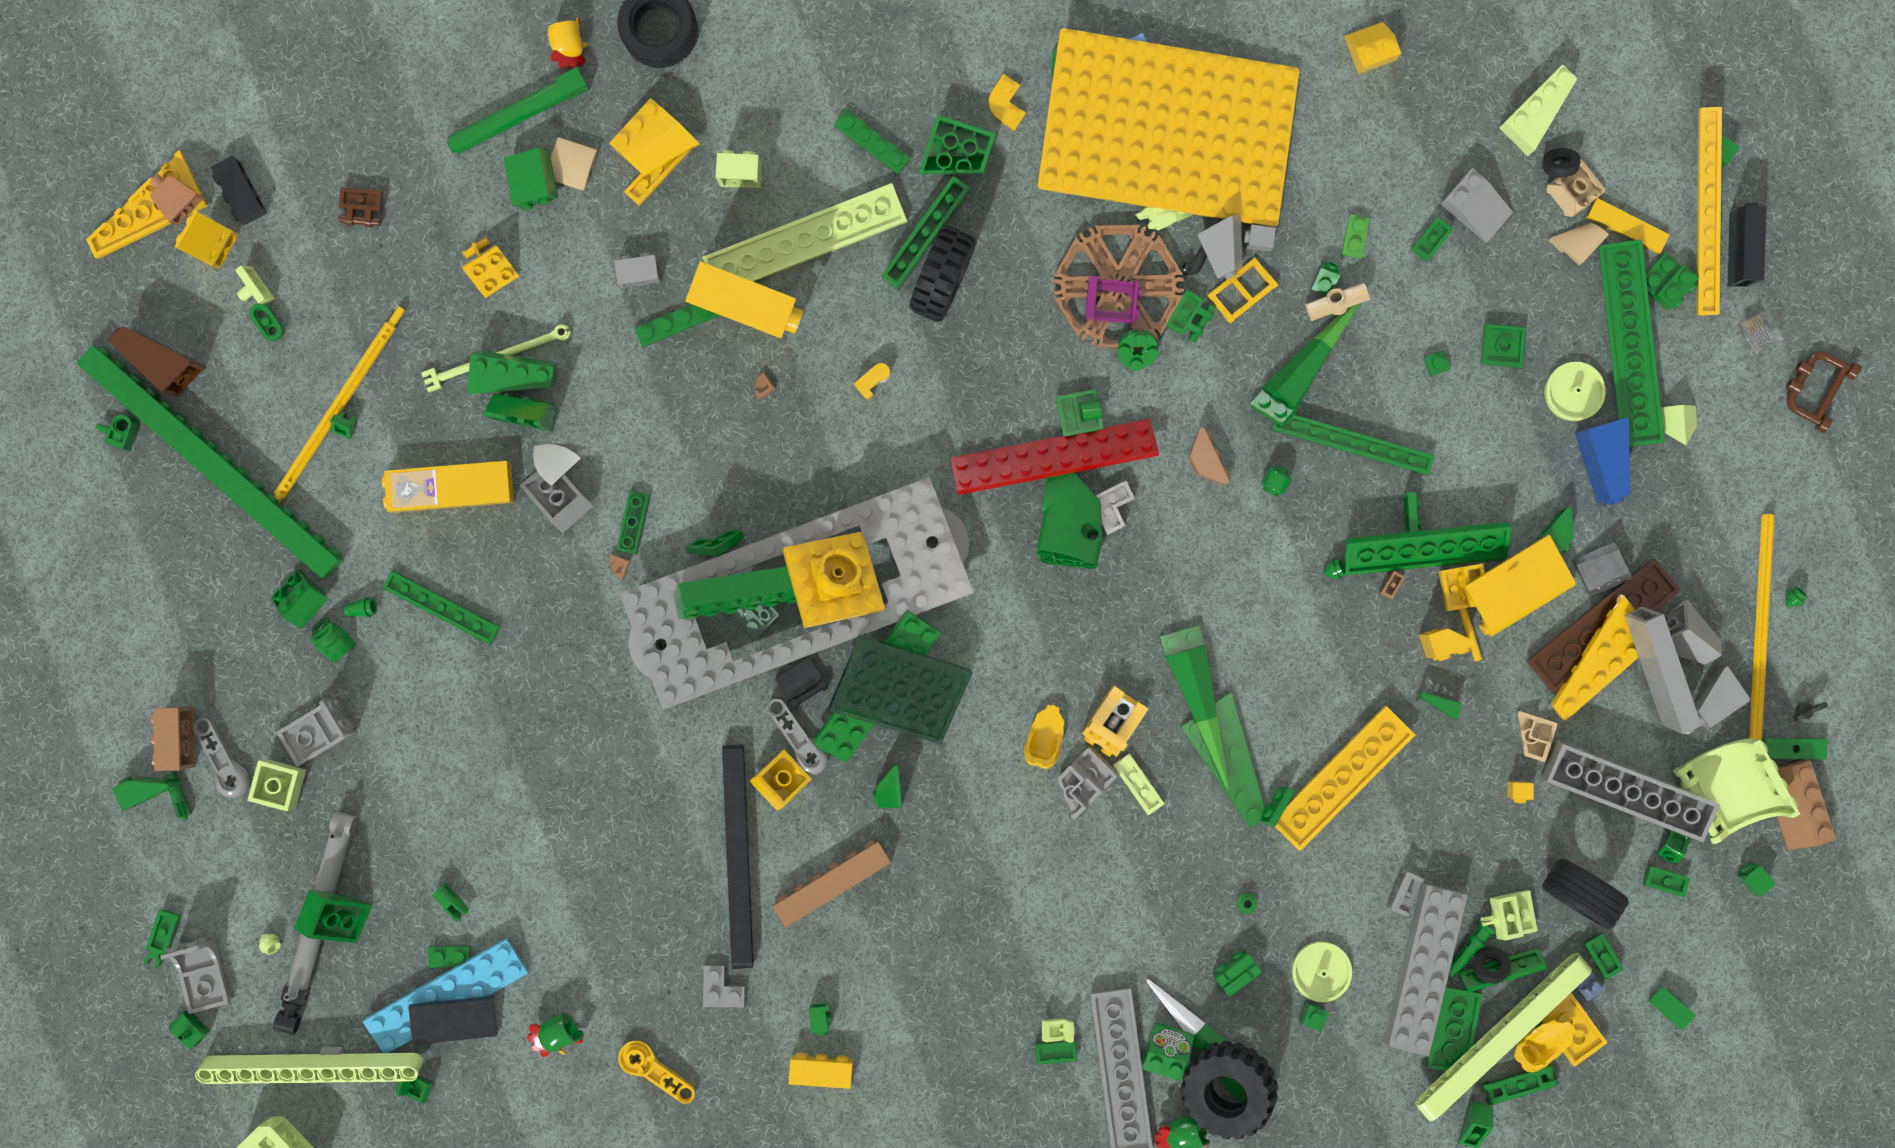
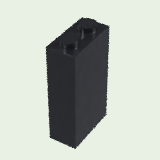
[1727,202,1766,287]

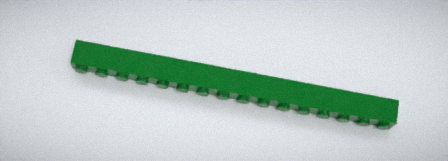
[76,345,344,579]

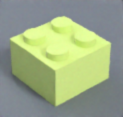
[716,150,762,188]
[247,759,306,811]

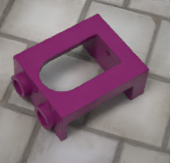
[1084,276,1142,324]

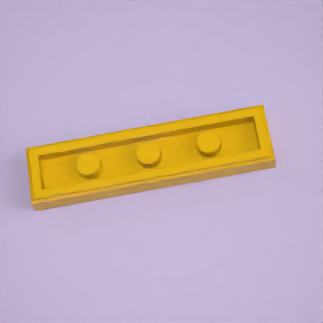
[624,147,693,206]
[1586,198,1669,254]

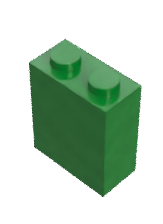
[504,147,558,210]

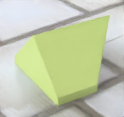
[1661,405,1697,445]

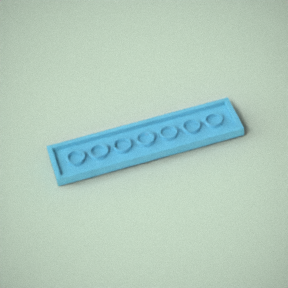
[363,937,529,1053]

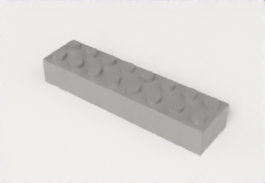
[1541,739,1720,842]
[1383,882,1468,1057]

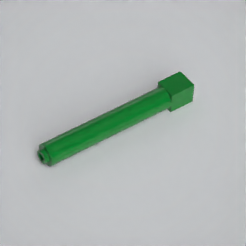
[447,67,590,155]

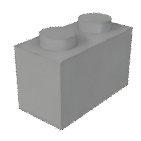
[614,253,661,288]

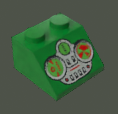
[1142,1022,1194,1081]

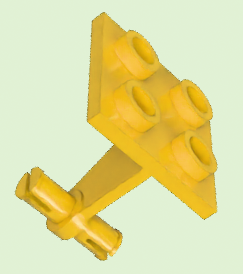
[462,236,519,298]

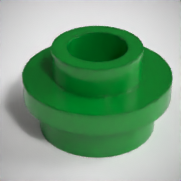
[1236,893,1257,914]

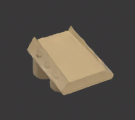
[1547,160,1605,217]

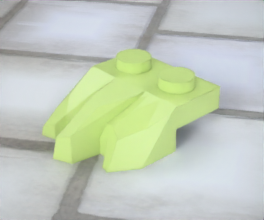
[1136,206,1193,231]

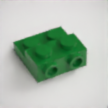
[1646,252,1699,310]

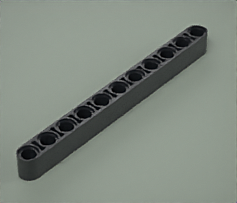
[722,744,754,969]

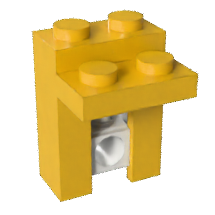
[1081,686,1148,757]

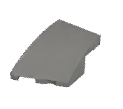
[1057,745,1120,820]

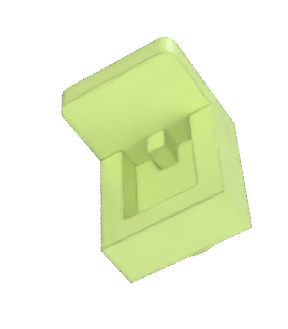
[1042,1018,1075,1043]

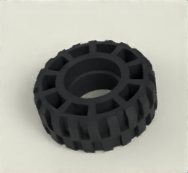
[909,226,976,322]
[1181,1041,1278,1140]

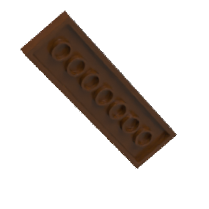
[1526,558,1680,693]

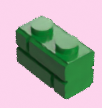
[1212,950,1262,997]

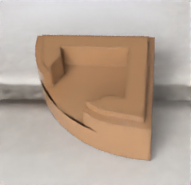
[755,372,775,400]
[609,554,630,580]

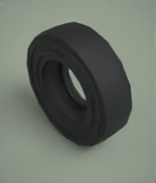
[1542,148,1581,178]
[1473,947,1511,984]

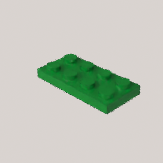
[1426,986,1482,1071]

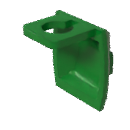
[310,616,356,663]

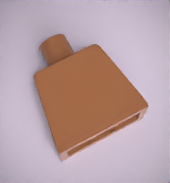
[150,175,204,226]

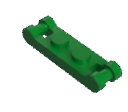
[1482,1063,1559,1105]

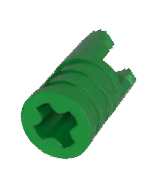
[432,883,469,922]

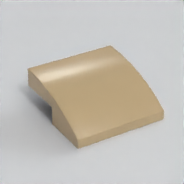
[551,137,598,191]

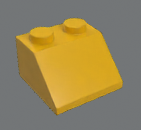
[1344,22,1402,74]
[750,750,812,811]

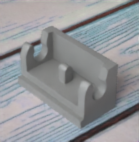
[1386,869,1425,917]

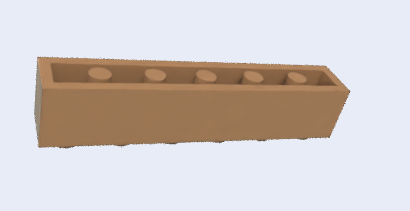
[773,839,892,928]

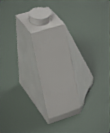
[1666,600,1722,664]

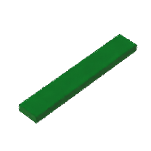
[382,570,501,645]

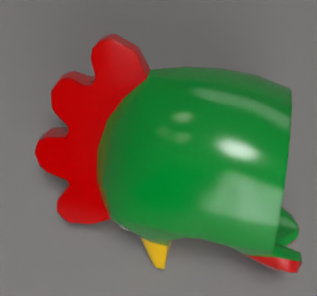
[527,1013,584,1057]
[1155,1115,1210,1148]

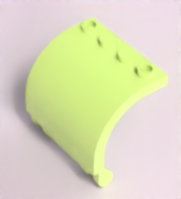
[1673,738,1800,844]

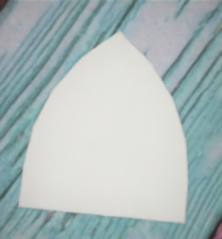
[533,444,581,486]

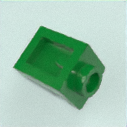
[1657,830,1691,864]

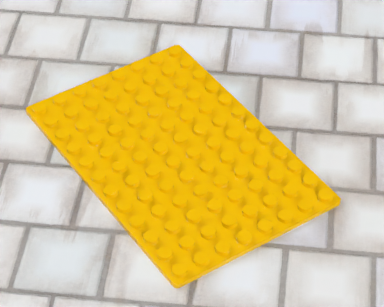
[1037,28,1299,227]

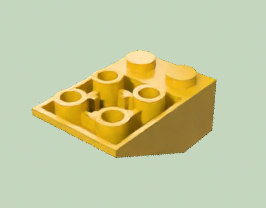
[174,211,239,270]

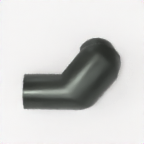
[1179,252,1207,276]

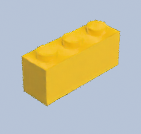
[789,1052,853,1089]

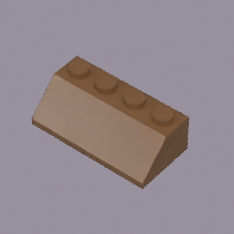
[1776,759,1836,850]

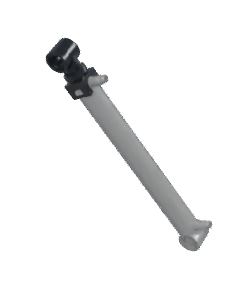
[273,811,358,1035]

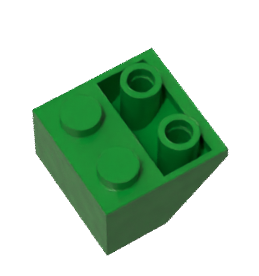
[271,569,328,629]

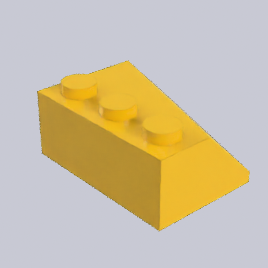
[609,98,700,177]

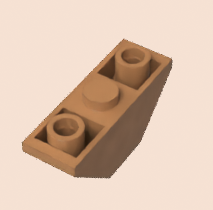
[1188,427,1231,485]

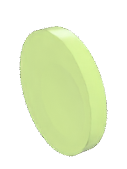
[1544,362,1606,421]
[1291,941,1352,1002]

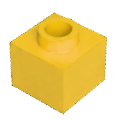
[1507,781,1534,803]

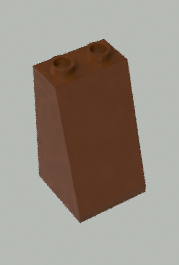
[108,326,206,397]

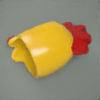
[548,17,588,70]

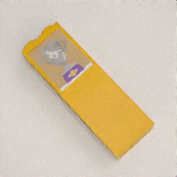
[382,461,514,513]

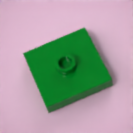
[1480,323,1526,368]

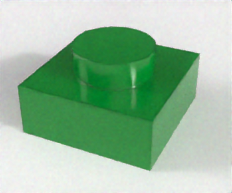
[1423,350,1451,377]

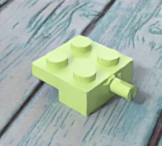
[1481,890,1538,941]

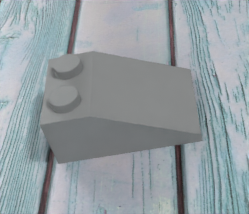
[1440,168,1513,243]
[520,471,593,533]

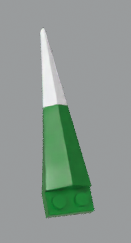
[1147,979,1274,1103]

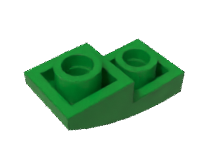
[1649,987,1697,1031]

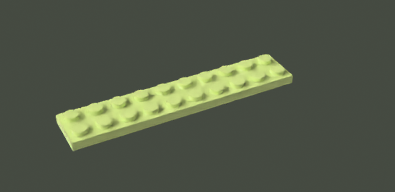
[703,183,907,282]

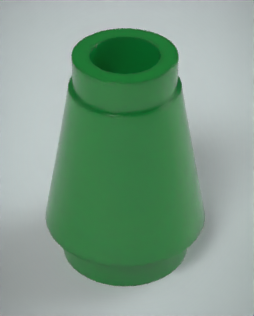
[344,597,377,617]

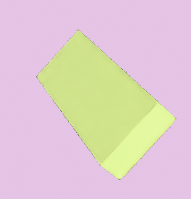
[1113,753,1165,815]

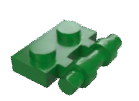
[1166,290,1216,343]

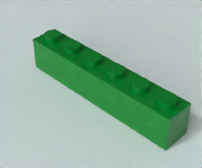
[881,176,970,291]

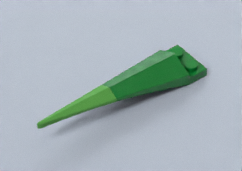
[1250,303,1362,427]
[1159,625,1229,789]

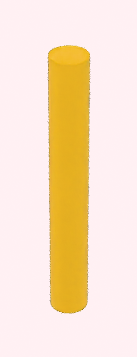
[1458,608,1482,662]

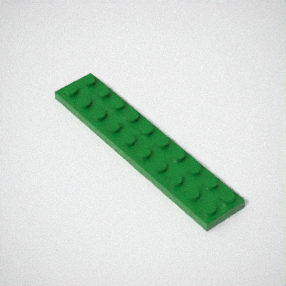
[1599,239,1665,447]

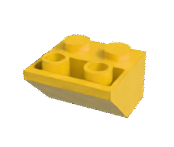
[1419,628,1476,661]

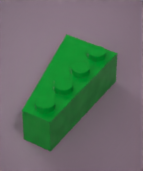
[467,350,557,394]

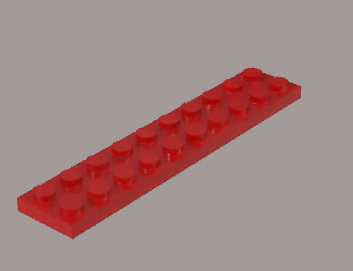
[950,419,1159,495]

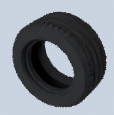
[617,0,698,68]
[1542,858,1629,929]

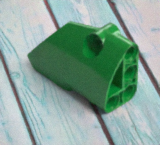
[1036,473,1104,569]

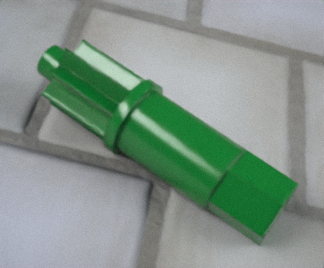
[164,772,191,821]

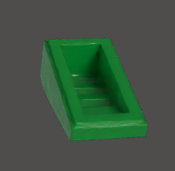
[1417,691,1462,719]

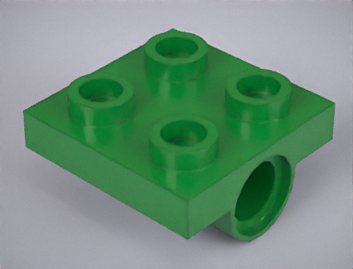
[1055,389,1104,437]

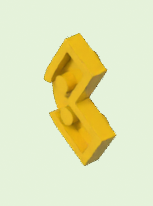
[989,74,1026,131]

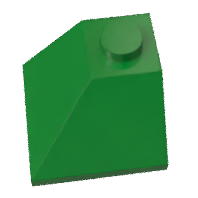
[873,763,903,808]

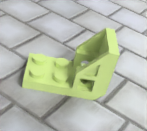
[237,1116,314,1148]

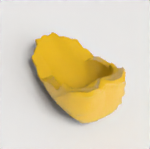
[1024,704,1065,769]
[1514,1020,1577,1072]

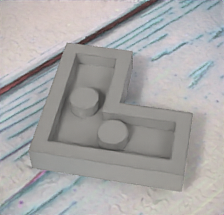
[1095,481,1135,535]
[703,965,745,1008]

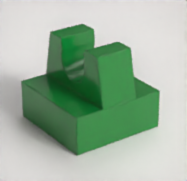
[330,411,357,439]

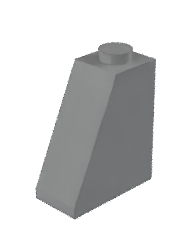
[1197,214,1243,280]
[1695,666,1751,728]

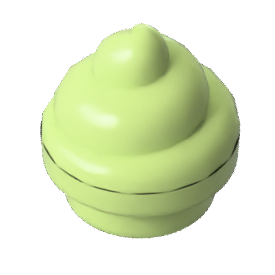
[259,934,281,955]

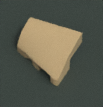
[1548,223,1609,265]
[1518,711,1558,762]

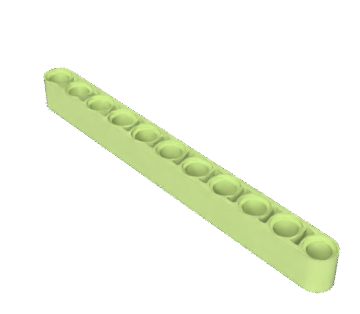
[1415,953,1592,1121]
[195,1053,423,1084]

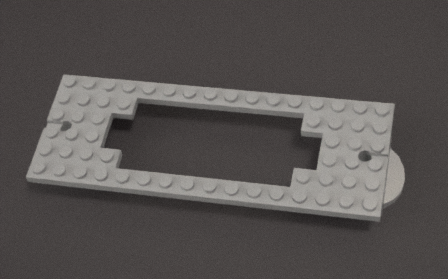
[620,477,973,710]

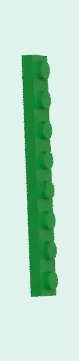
[1271,415,1435,476]

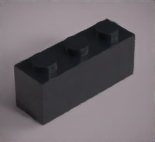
[211,156,267,224]

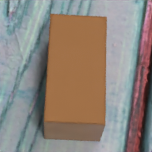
[1379,571,1405,599]

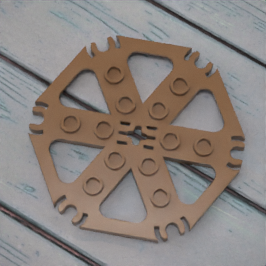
[1053,225,1184,348]

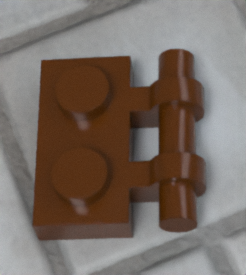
[338,187,383,227]

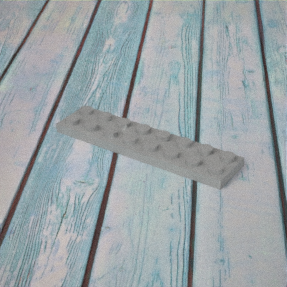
[1090,987,1153,1148]

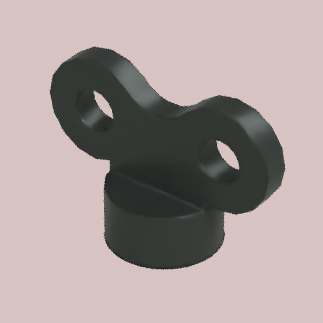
[1793,702,1828,721]

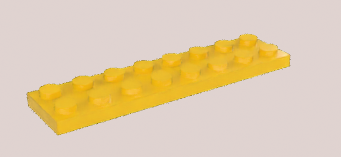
[1274,706,1415,851]

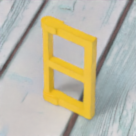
[1207,258,1278,324]

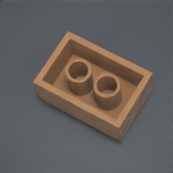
[151,706,195,771]

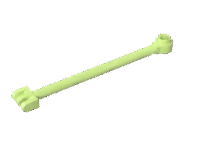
[421,324,571,392]

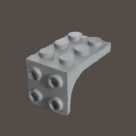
[276,698,356,767]
[160,937,231,1014]

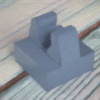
[1576,972,1604,1001]

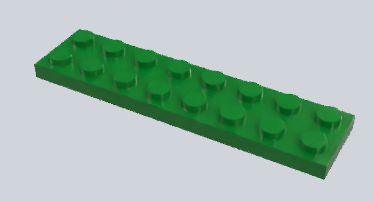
[1343,522,1511,576]
[812,610,941,763]

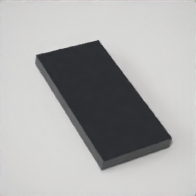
[408,996,497,1045]

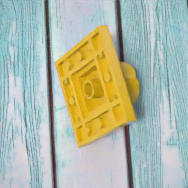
[783,532,885,628]

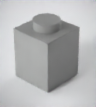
[1243,225,1276,252]

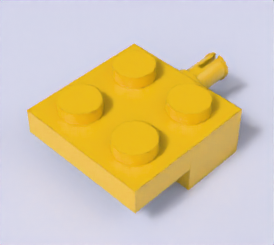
[1438,563,1485,611]

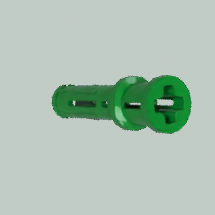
[1449,920,1496,978]

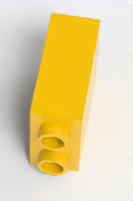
[685,261,803,338]

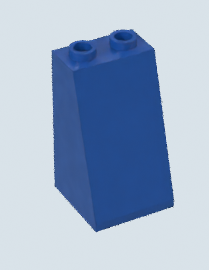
[1575,417,1630,505]

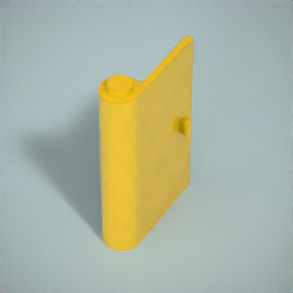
[1464,535,1576,637]

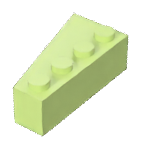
[1499,65,1577,156]

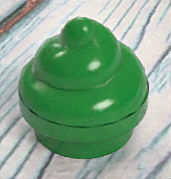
[1323,559,1345,580]
[1785,586,1808,607]

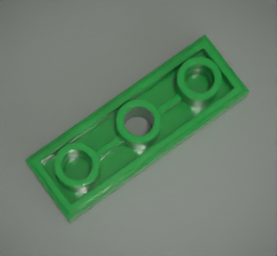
[616,490,650,554]
[1763,738,1827,760]

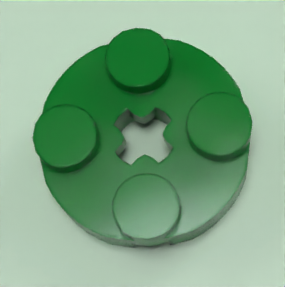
[1117,329,1159,371]

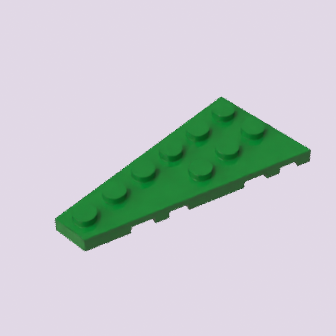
[1180,692,1265,828]

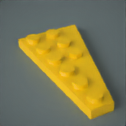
[86,150,208,259]

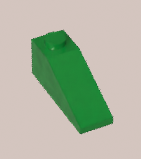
[112,776,182,811]

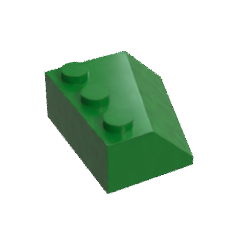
[919,115,996,175]
[484,392,558,432]

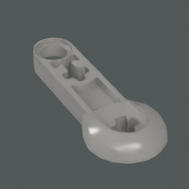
[767,698,829,775]
[193,717,250,798]

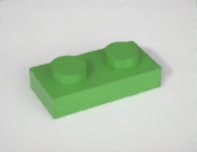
[1341,214,1370,259]

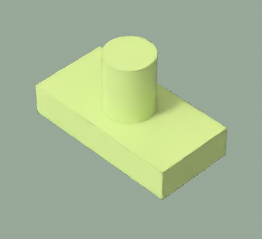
[235,265,275,304]

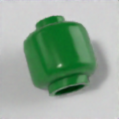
[1261,465,1292,497]

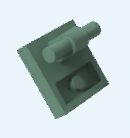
[731,605,784,639]

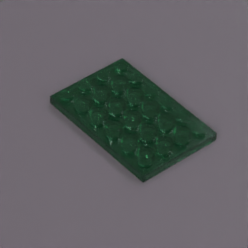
[828,634,973,744]

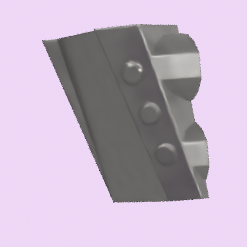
[1572,543,1631,597]

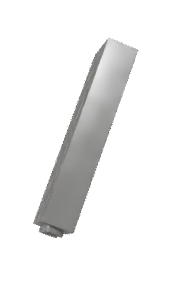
[1624,607,1702,734]

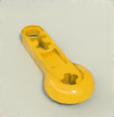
[618,1041,696,1104]

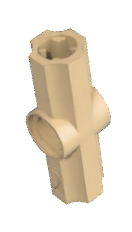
[1305,283,1370,321]

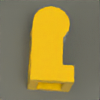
[854,363,891,401]

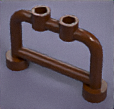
[1786,351,1862,433]

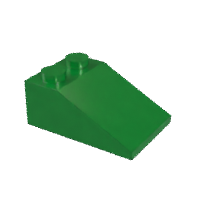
[294,890,372,943]

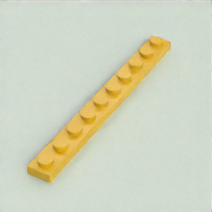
[1696,107,1722,316]

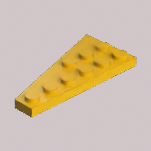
[1550,594,1639,721]

